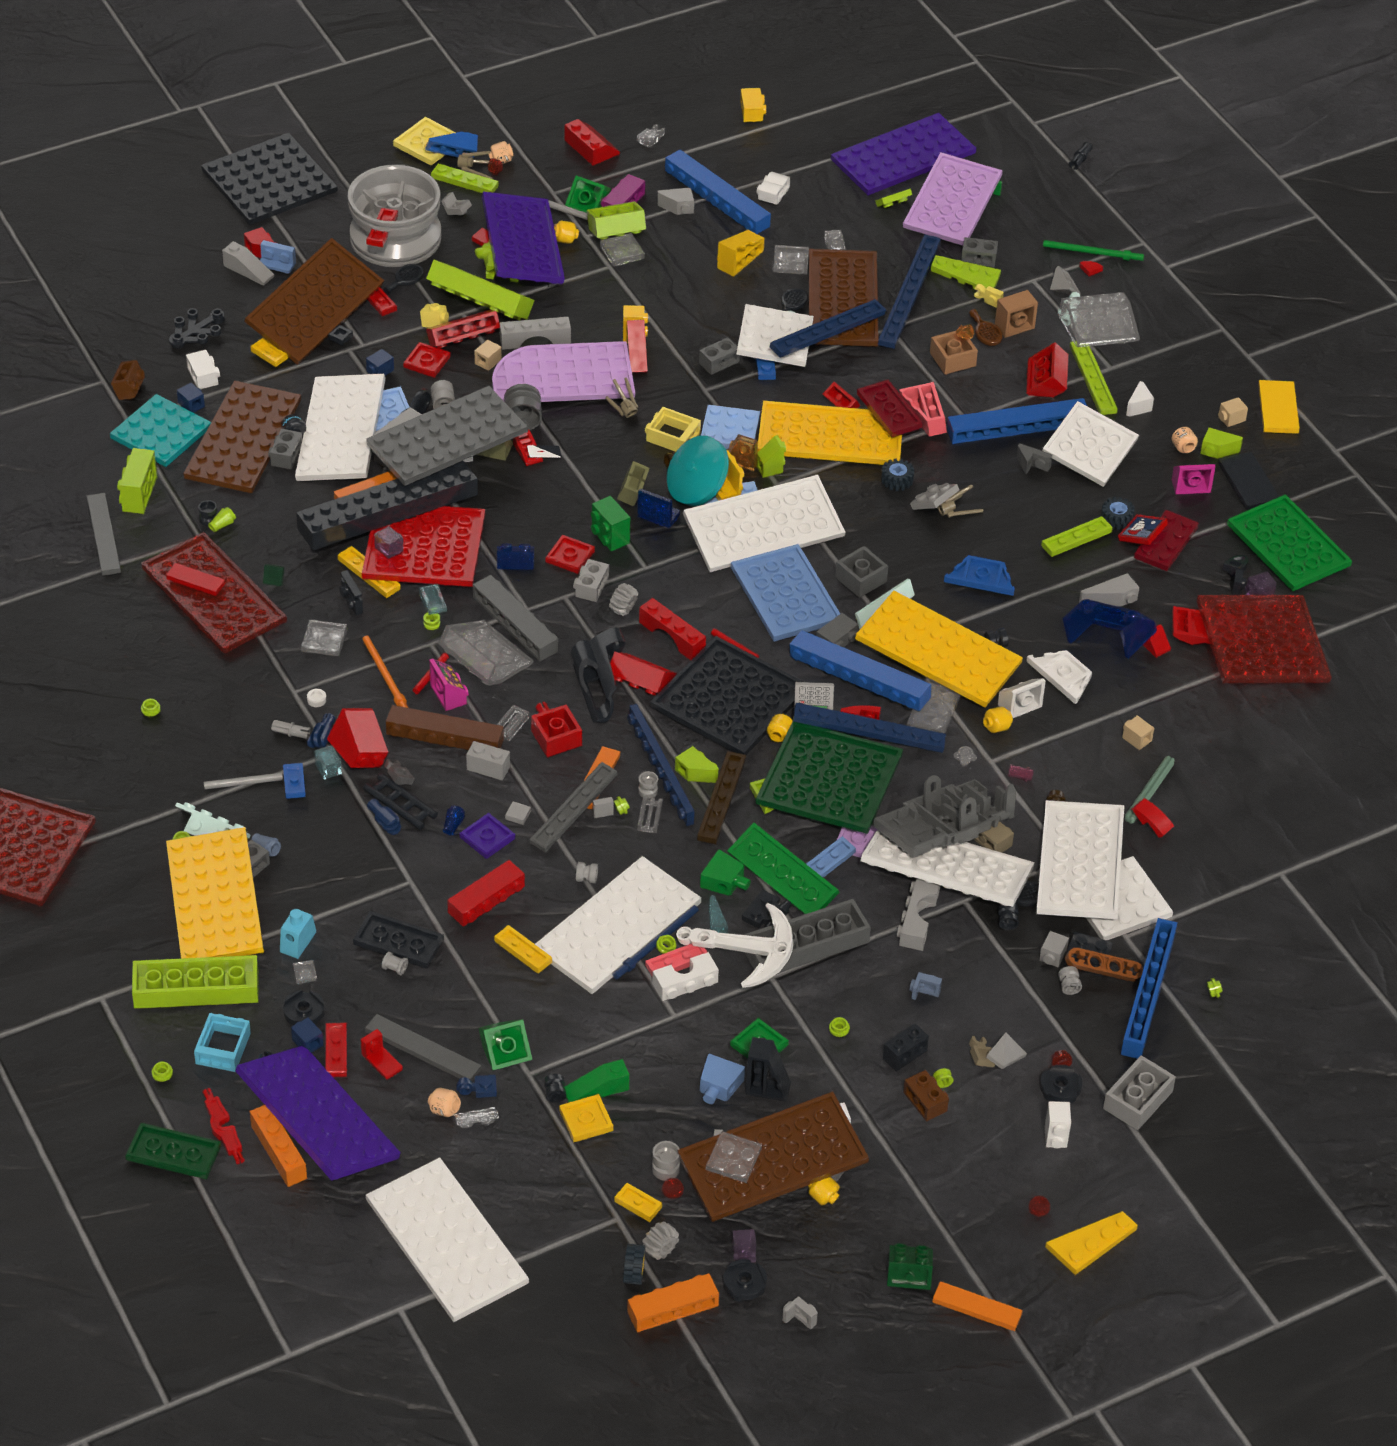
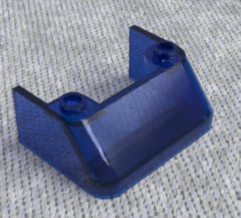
[1063,599,1157,658]

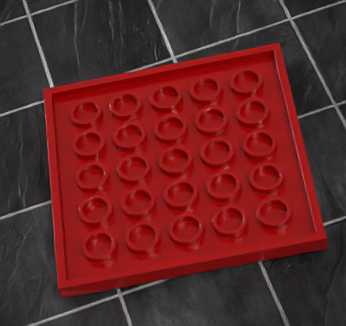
[362,506,485,587]

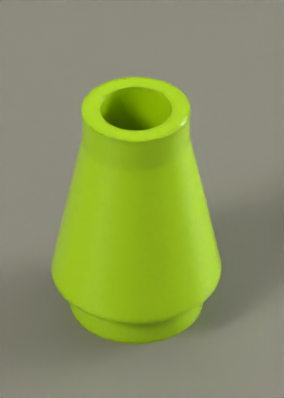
[208,507,236,532]

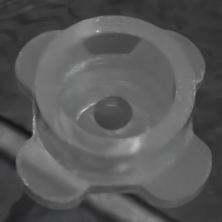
[954,746,977,766]

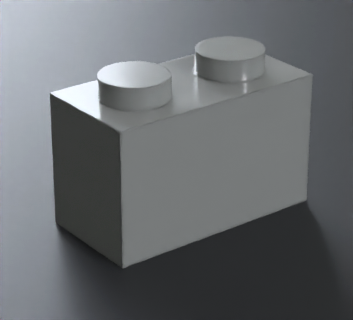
[466,741,510,780]

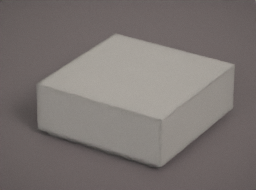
[593,797,614,818]
[505,801,531,825]

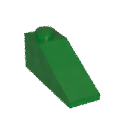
[564,1059,630,1103]

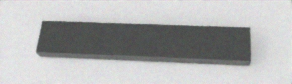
[87,493,121,576]
[530,762,618,853]
[365,1014,481,1081]

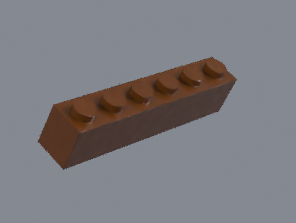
[386,705,504,750]

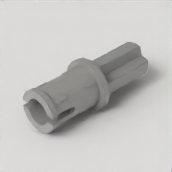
[271,720,311,740]

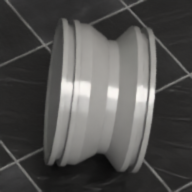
[348,165,441,267]

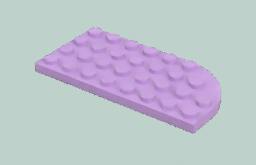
[492,341,635,402]

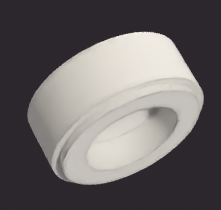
[307,689,326,707]

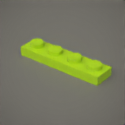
[431,163,498,193]
[1041,516,1112,557]

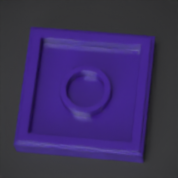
[460,813,515,859]

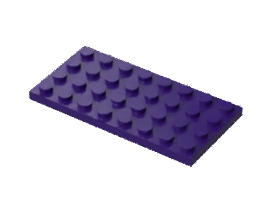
[831,113,976,195]
[482,191,565,284]
[235,1046,401,1181]

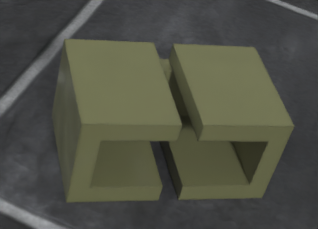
[617,461,650,506]

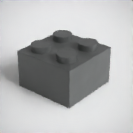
[835,546,888,598]

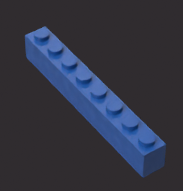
[665,150,771,234]
[947,398,1087,444]
[790,630,931,712]
[1121,918,1177,1059]

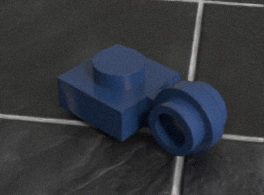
[456,1075,497,1098]

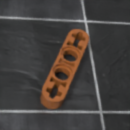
[1065,948,1143,981]

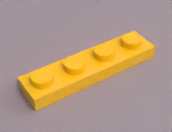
[338,546,401,598]

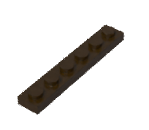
[697,751,746,844]

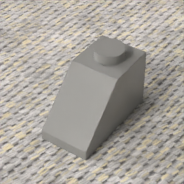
[657,188,694,215]

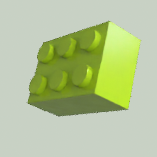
[587,201,646,239]
[117,448,157,514]

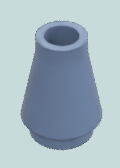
[252,833,281,856]

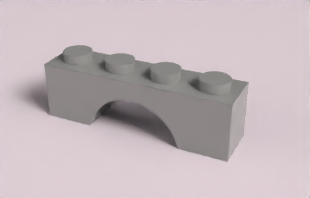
[500,317,571,350]
[897,878,940,951]

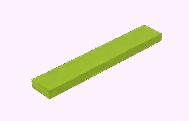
[1070,340,1117,415]

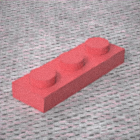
[645,944,707,977]

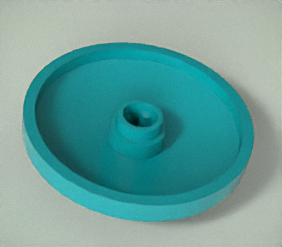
[667,435,729,506]

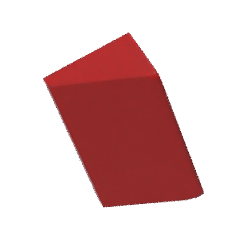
[822,382,861,409]

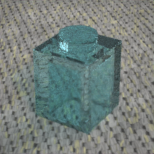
[314,745,342,779]

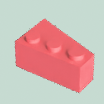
[899,382,947,436]

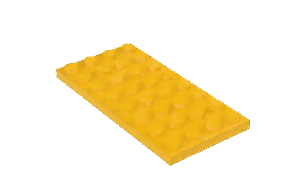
[757,401,902,465]
[855,590,1023,708]
[166,827,264,959]

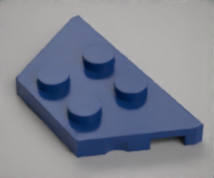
[944,555,1015,596]

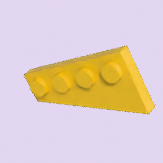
[1045,1211,1138,1275]

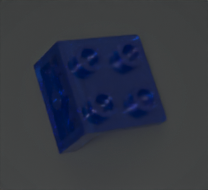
[638,489,680,529]

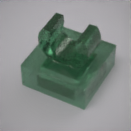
[263,564,284,586]

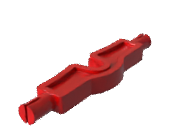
[203,1088,245,1164]

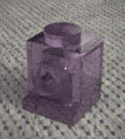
[732,1229,756,1262]

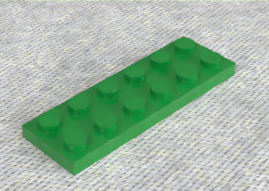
[727,823,840,915]

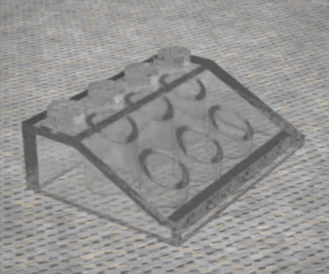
[1057,292,1140,347]
[439,620,534,686]

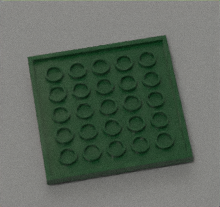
[756,721,903,834]

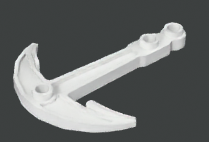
[676,903,793,988]

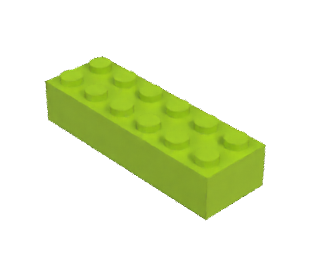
[426,260,535,320]
[132,955,258,1009]

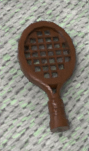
[969,309,1002,346]

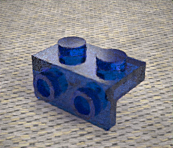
[497,543,534,570]

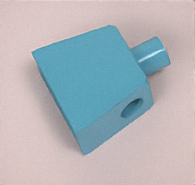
[280,909,316,959]

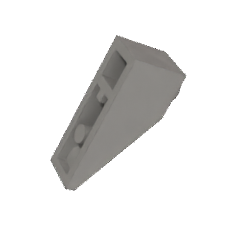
[222,241,274,286]
[1079,573,1139,606]

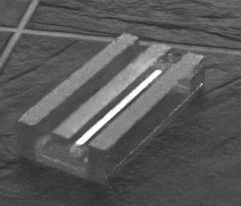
[496,705,529,741]
[637,797,663,833]

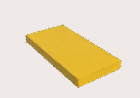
[1258,380,1299,434]

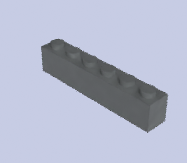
[473,575,559,662]

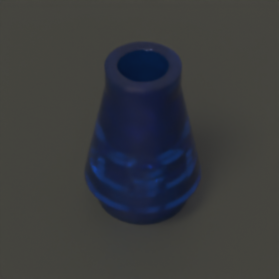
[443,805,465,836]

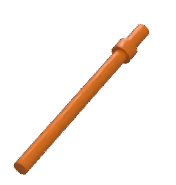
[362,636,408,708]

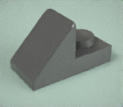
[1016,443,1052,474]

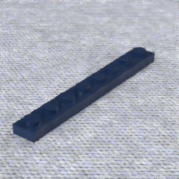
[769,299,886,358]
[793,702,946,753]
[627,704,695,826]

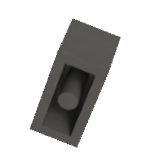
[816,613,859,647]

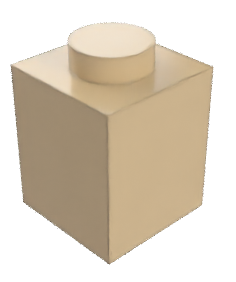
[475,340,502,371]
[1218,397,1248,427]
[1122,715,1154,750]

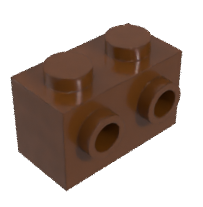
[111,360,145,400]
[903,1070,949,1122]

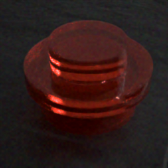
[488,158,503,175]
[1052,1050,1073,1066]
[662,1178,684,1199]
[1029,1196,1050,1217]

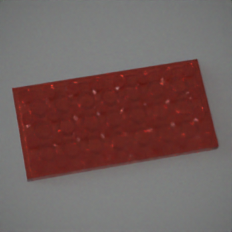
[141,532,287,654]

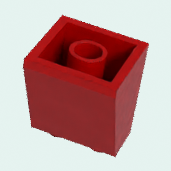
[327,708,388,768]

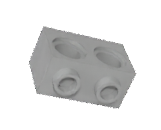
[573,559,609,602]

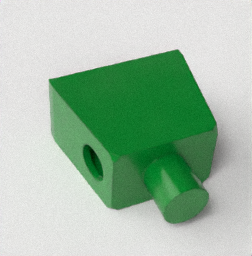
[700,850,751,896]

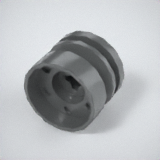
[504,384,542,430]

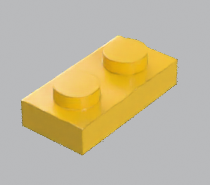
[251,338,288,367]
[615,1183,662,1222]

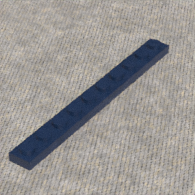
[878,234,941,349]

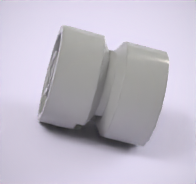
[431,380,455,409]
[652,1141,680,1181]

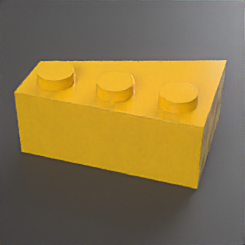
[717,230,764,277]

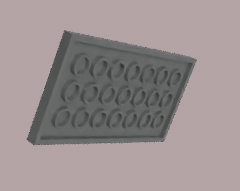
[366,386,528,486]

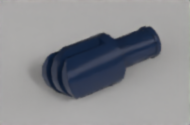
[307,713,336,748]
[367,799,401,835]

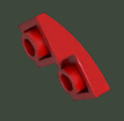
[841,706,881,720]
[1132,798,1174,838]

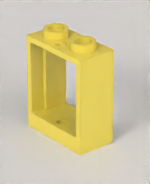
[645,407,701,452]

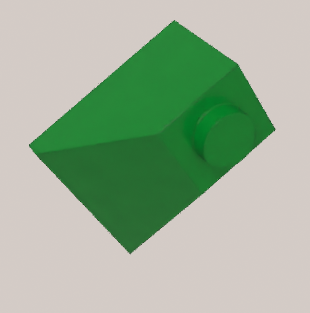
[565,176,612,213]
[478,1019,533,1070]

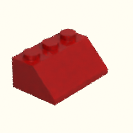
[565,119,620,166]
[1026,342,1068,397]
[611,652,677,695]

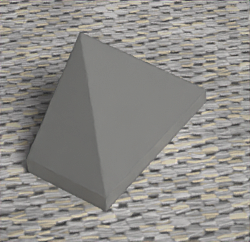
[1050,266,1081,294]
[986,1033,1027,1069]

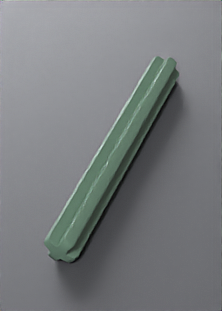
[1124,756,1175,824]

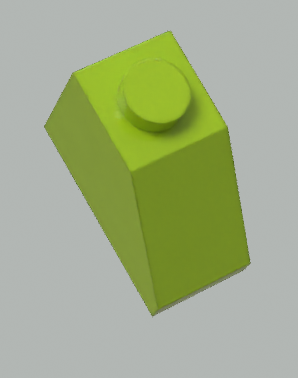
[1201,428,1243,459]

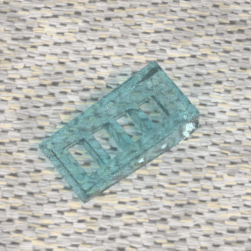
[420,584,447,615]
[709,895,728,934]

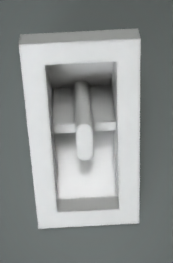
[1126,381,1154,417]

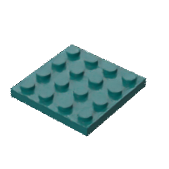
[110,394,211,467]

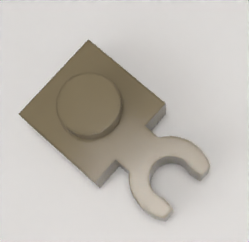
[969,1036,995,1067]

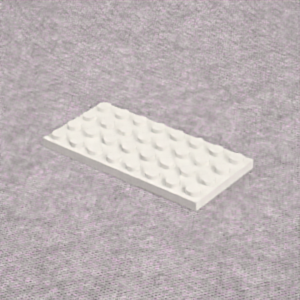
[295,374,385,481]
[683,475,845,572]
[1037,800,1124,919]
[861,830,1035,907]
[535,856,701,994]
[366,1158,529,1322]

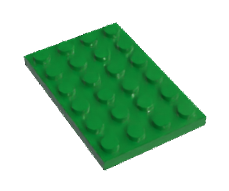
[1227,494,1352,591]

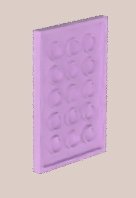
[903,152,1002,245]

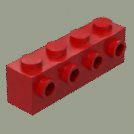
[426,310,500,348]
[447,860,525,927]

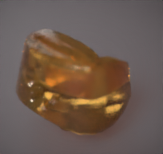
[956,324,974,340]

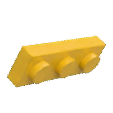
[494,925,552,974]

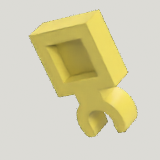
[974,284,1004,308]

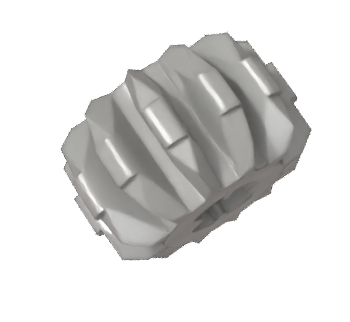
[609,583,638,616]
[642,1222,679,1260]

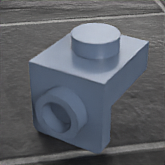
[909,972,942,1000]

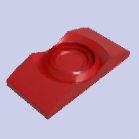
[1172,606,1247,650]

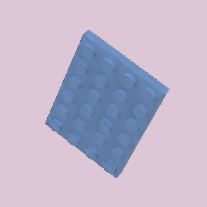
[731,544,840,642]

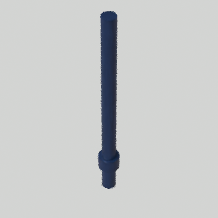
[612,905,699,979]

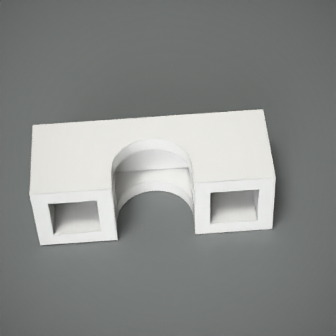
[652,952,719,1001]

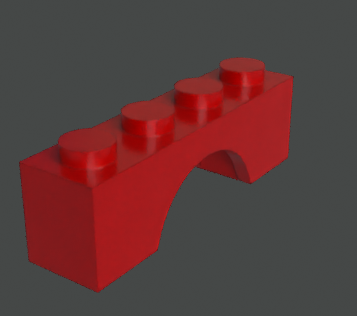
[639,598,706,660]

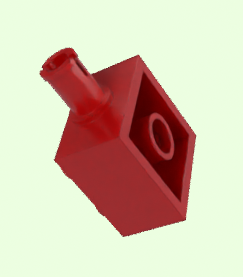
[531,702,582,757]

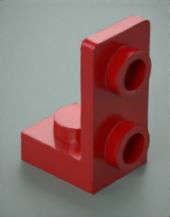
[361,1029,403,1079]

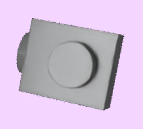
[442,192,472,216]
[782,1296,818,1330]

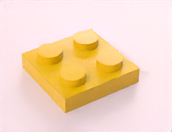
[559,1094,613,1142]

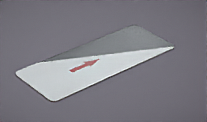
[527,445,562,458]

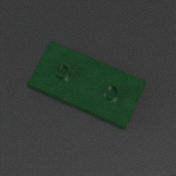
[125,1123,221,1179]

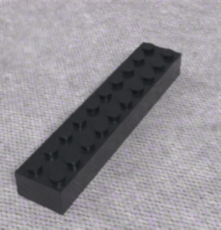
[296,461,478,550]

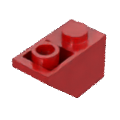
[244,227,276,258]

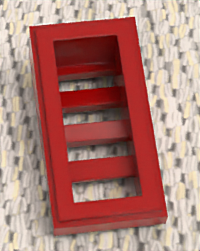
[513,429,543,466]

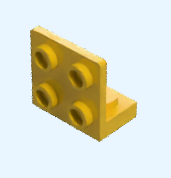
[715,450,744,501]

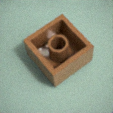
[995,290,1038,338]
[930,329,978,375]

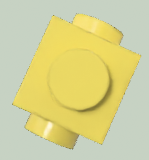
[420,303,449,328]

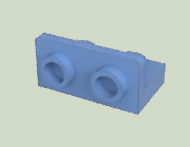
[260,240,296,273]

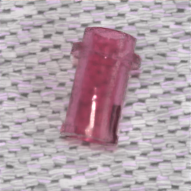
[1008,764,1034,782]

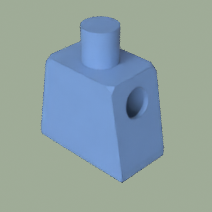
[700,1054,745,1104]

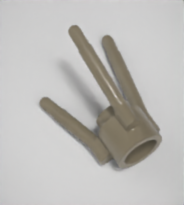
[458,151,493,179]
[605,377,638,418]
[937,485,983,518]

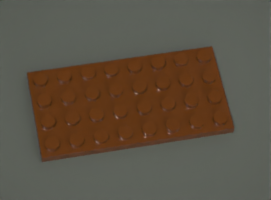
[244,238,384,365]
[809,249,878,346]
[183,380,301,493]
[677,1092,869,1222]

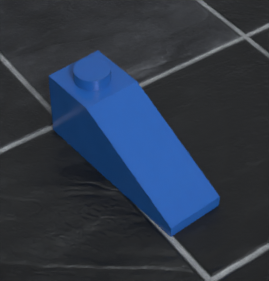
[425,132,478,158]

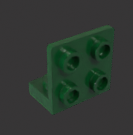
[887,1243,933,1290]

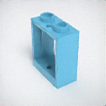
[194,1013,251,1072]

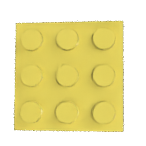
[393,117,456,165]

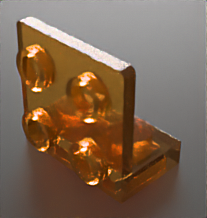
[728,434,758,471]

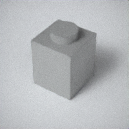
[1040,931,1069,967]

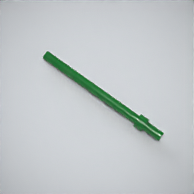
[1043,240,1144,261]

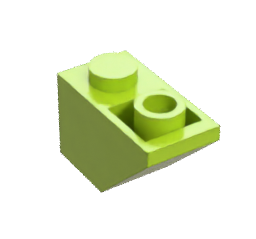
[756,435,786,478]
[675,746,719,783]

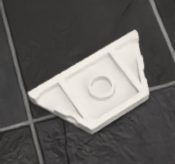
[1027,650,1092,704]

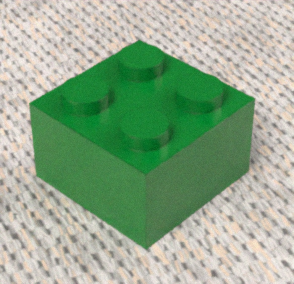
[591,496,630,551]

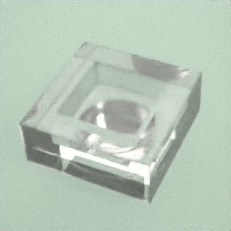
[293,960,317,984]

